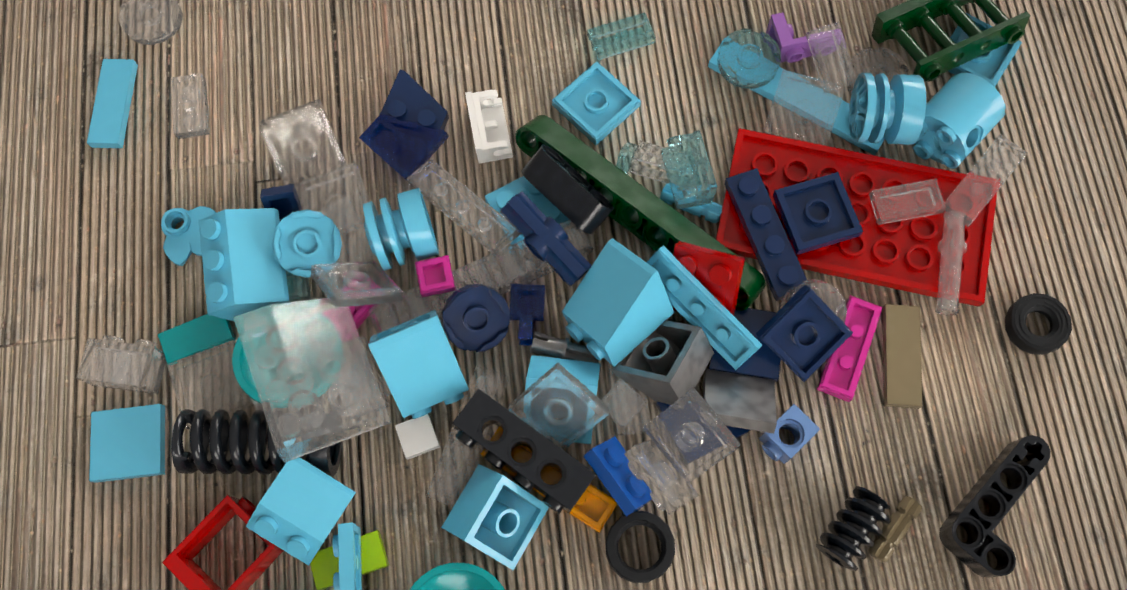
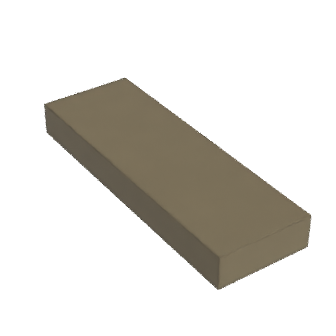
[882,304,923,409]

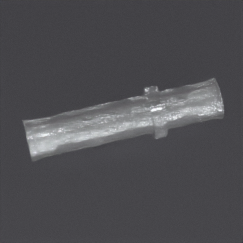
[935,211,967,315]

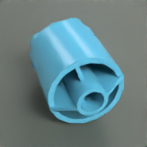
[913,73,1006,169]

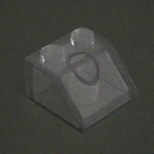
[260,99,347,186]

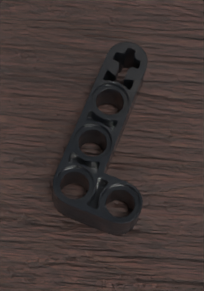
[939,435,1051,578]

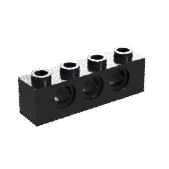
[452,389,596,514]

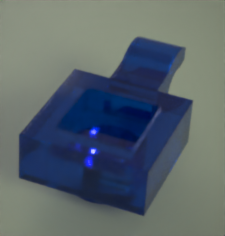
[510,284,545,346]

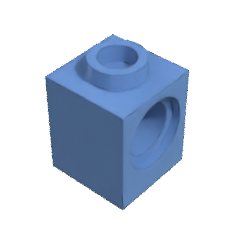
[759,404,820,464]

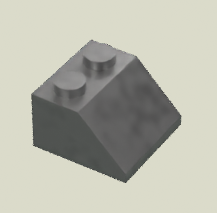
[611,320,714,408]

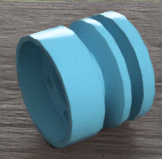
[849,73,926,145]
[363,188,439,271]

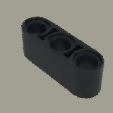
[521,144,614,234]

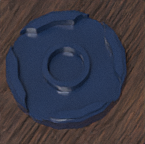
[442,284,511,352]

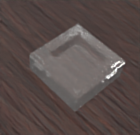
[597,379,647,430]

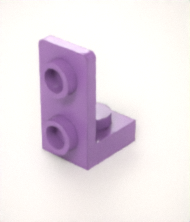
[766,12,842,64]

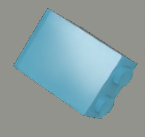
[562,238,675,367]
[368,310,469,419]

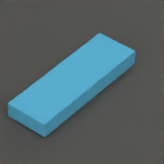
[87,59,138,148]

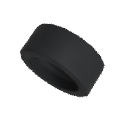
[605,511,675,583]

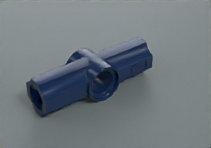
[500,191,592,287]

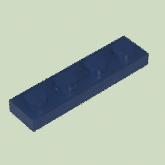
[724,168,810,301]

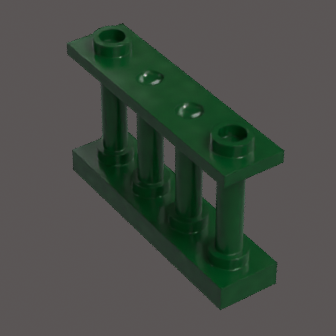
[871,0,1031,82]

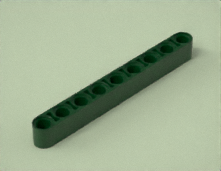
[515,115,766,311]

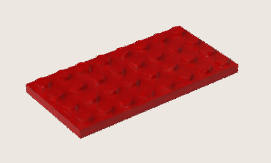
[716,128,998,307]

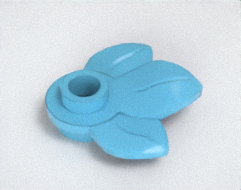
[161,206,217,266]

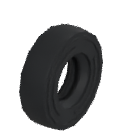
[1005,293,1072,355]

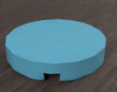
[272,209,342,278]

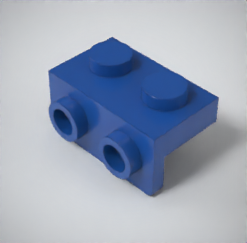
[583,436,658,517]

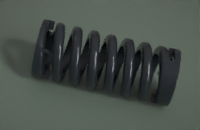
[171,409,342,476]

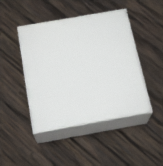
[395,414,440,460]

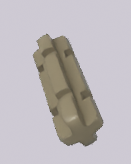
[868,496,922,563]

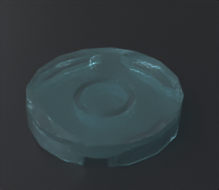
[717,28,781,89]

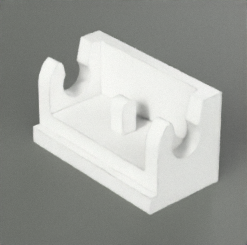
[465,90,513,164]

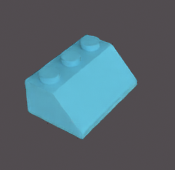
[198,208,290,322]

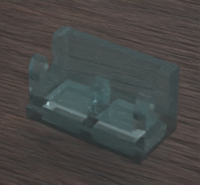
[661,130,717,209]

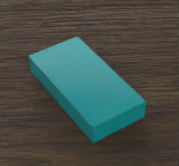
[158,314,236,367]

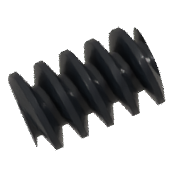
[816,486,891,571]

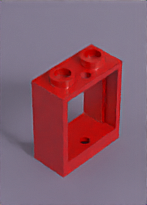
[162,495,284,590]

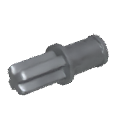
[530,332,598,363]

